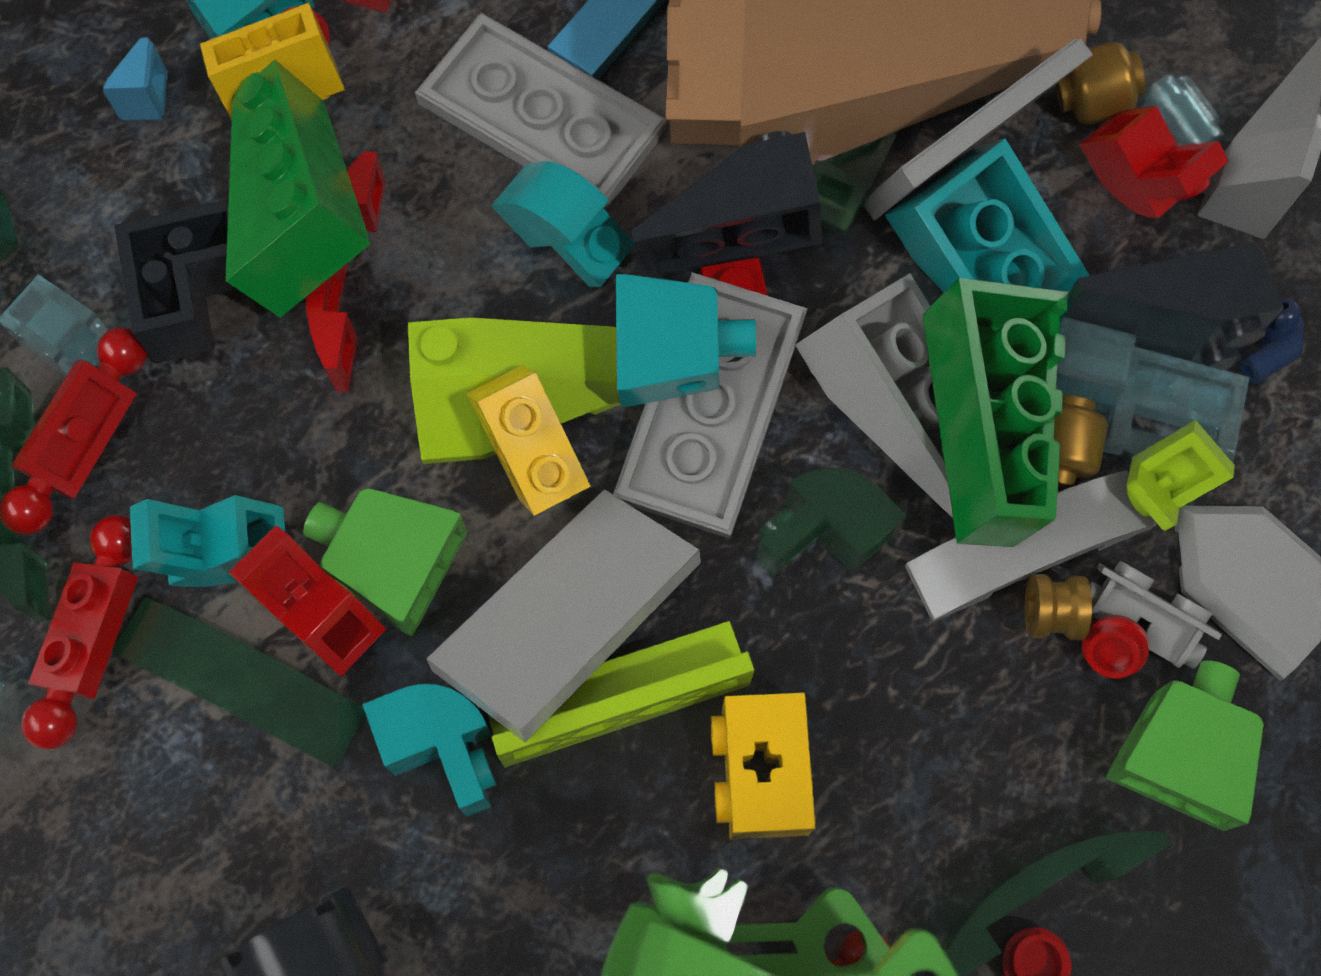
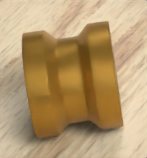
[1024,574,1092,640]

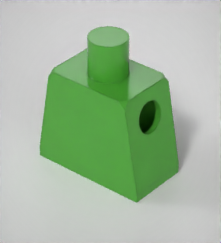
[303,488,468,637]
[1106,660,1263,831]

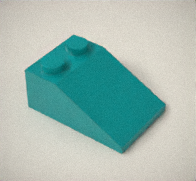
[885,138,1090,294]

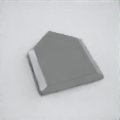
[1175,505,1321,681]

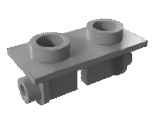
[1089,560,1222,669]

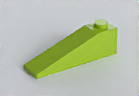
[408,318,620,464]

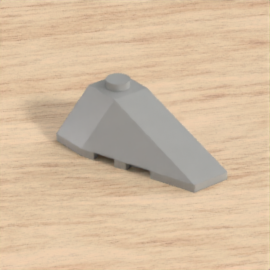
[1198,37,1321,239]
[795,273,953,518]

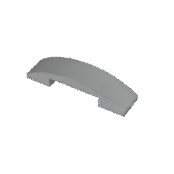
[905,470,1156,622]

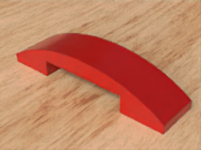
[306,151,386,393]

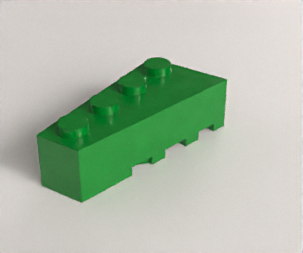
[226,60,371,318]

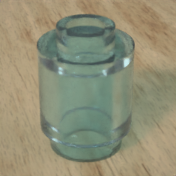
[1141,74,1225,145]

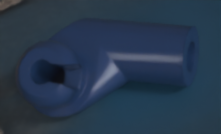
[1238,298,1304,384]

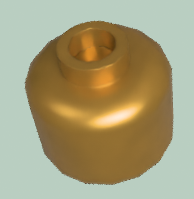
[1055,42,1146,125]
[1053,394,1108,488]

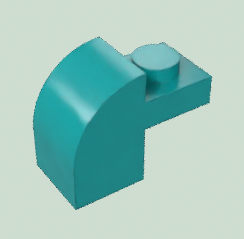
[491,161,635,287]
[130,495,285,587]
[362,684,496,817]

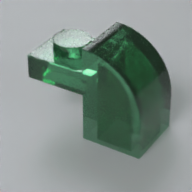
[756,468,907,577]

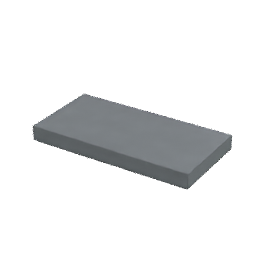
[415,13,667,210]
[863,38,1093,221]
[613,272,807,539]
[427,489,701,742]

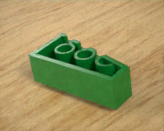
[922,278,1068,547]

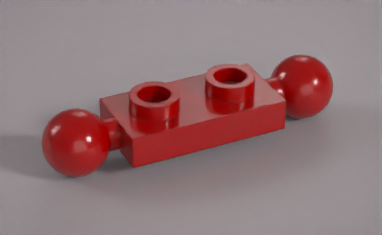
[0,327,148,535]
[21,515,138,750]

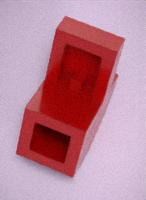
[1079,106,1229,218]
[229,525,386,676]

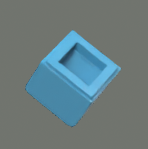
[103,38,168,120]

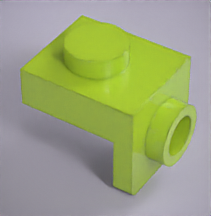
[1126,419,1235,531]

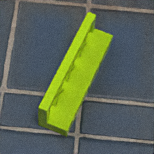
[487,621,754,767]

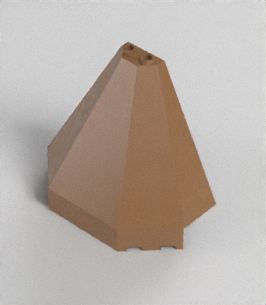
[666,0,1101,165]

